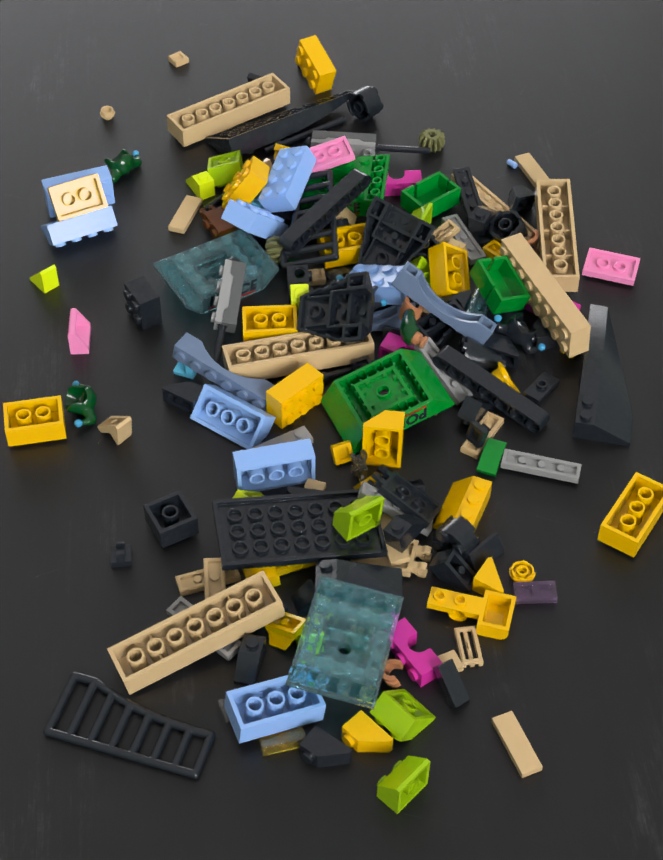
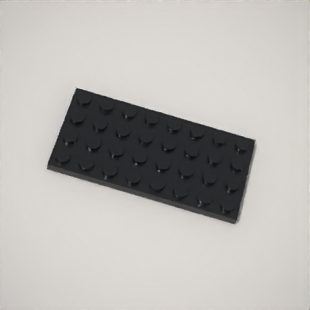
[212,489,388,571]

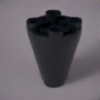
[459,336,506,373]

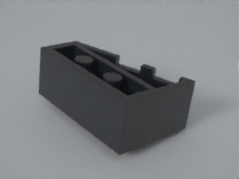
[416,299,466,350]

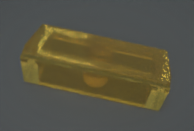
[258,726,306,756]

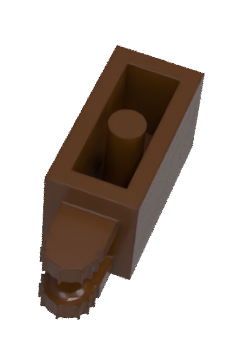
[199,205,238,244]

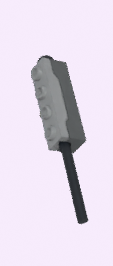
[304,130,430,157]
[209,257,247,383]

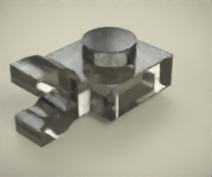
[350,449,368,482]

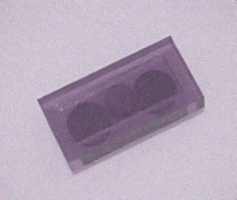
[512,581,558,604]

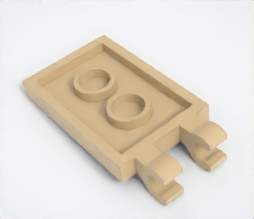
[350,539,432,578]

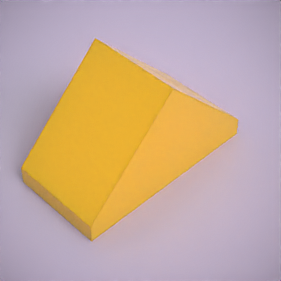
[472,557,504,596]

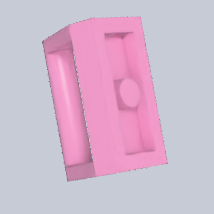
[68,308,91,354]

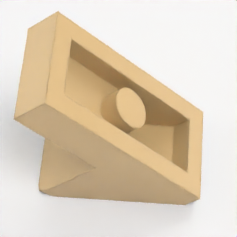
[97,416,132,445]

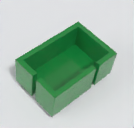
[400,171,461,218]
[469,255,531,315]

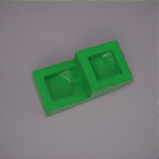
[477,437,507,477]

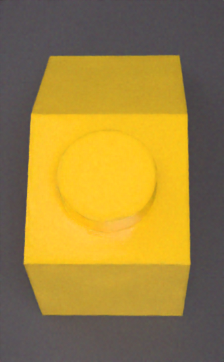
[342,710,393,753]

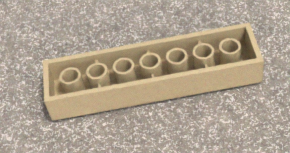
[166,73,290,147]
[535,179,580,292]
[500,233,591,358]
[222,332,374,379]
[107,571,285,695]

